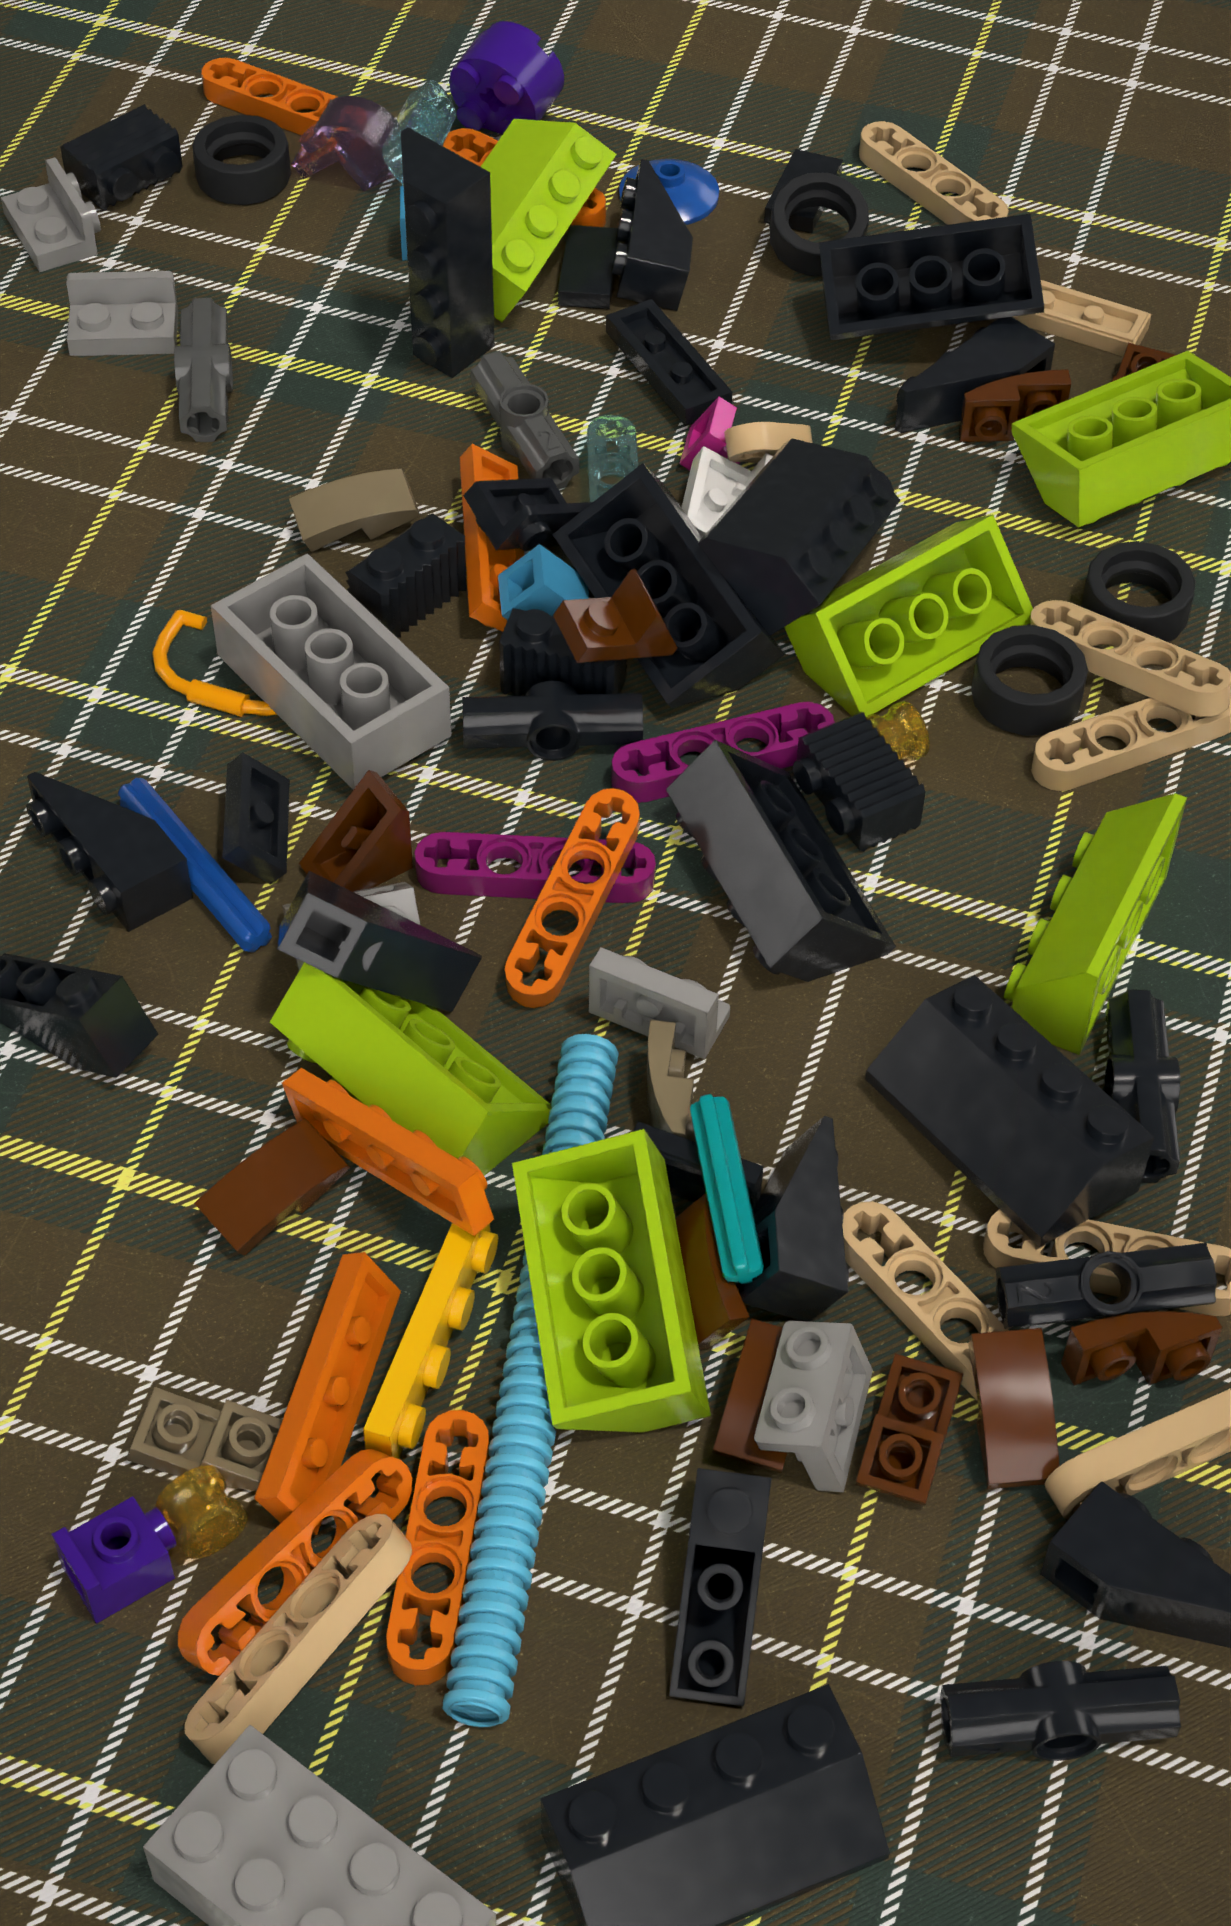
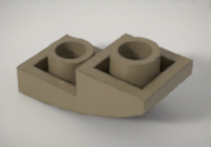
[289,469,420,552]
[647,1020,696,1142]
[127,1387,282,1491]

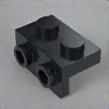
[463,478,593,551]

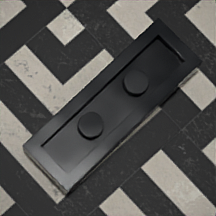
[606,299,733,426]

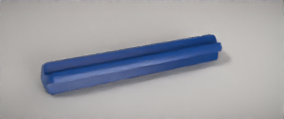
[118,778,272,952]

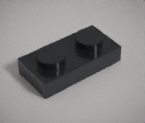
[222,752,290,884]

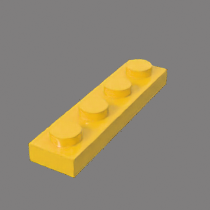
[363,1223,498,1459]

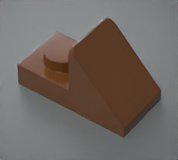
[553,569,678,663]

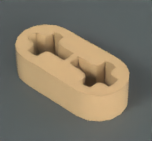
[724,422,813,463]

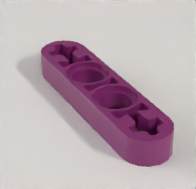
[611,702,835,803]
[415,832,656,903]

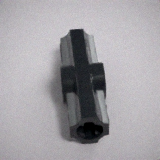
[462,680,644,761]
[1104,989,1180,1183]
[996,1243,1217,1329]
[940,1661,1181,1761]

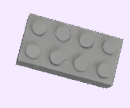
[211,553,452,790]
[143,1725,497,1926]

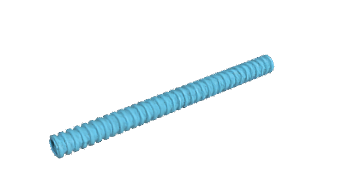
[442,1034,619,1727]

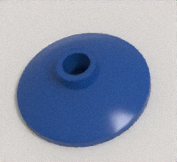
[619,159,719,225]

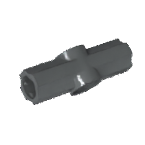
[174,298,233,442]
[470,351,580,489]

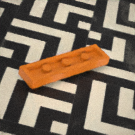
[460,444,525,632]
[282,1068,494,1236]
[254,1252,401,1535]

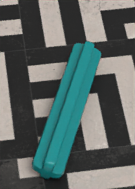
[690,1094,764,1284]

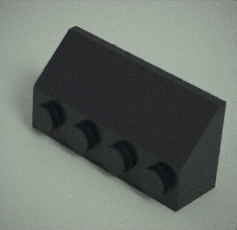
[400,127,495,378]
[819,214,1044,341]
[697,438,901,635]
[552,463,785,708]
[666,740,896,982]
[865,975,1154,1247]
[541,1684,890,1926]

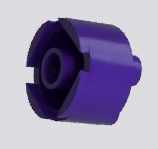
[449,21,564,135]

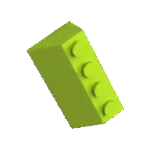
[481,119,617,323]
[1012,351,1231,528]
[784,514,1033,718]
[1004,793,1187,1055]
[270,962,552,1176]
[512,1129,711,1432]

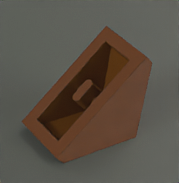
[299,770,413,892]

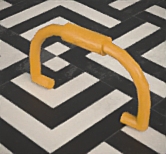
[152,610,277,717]

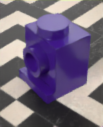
[52,1496,177,1624]

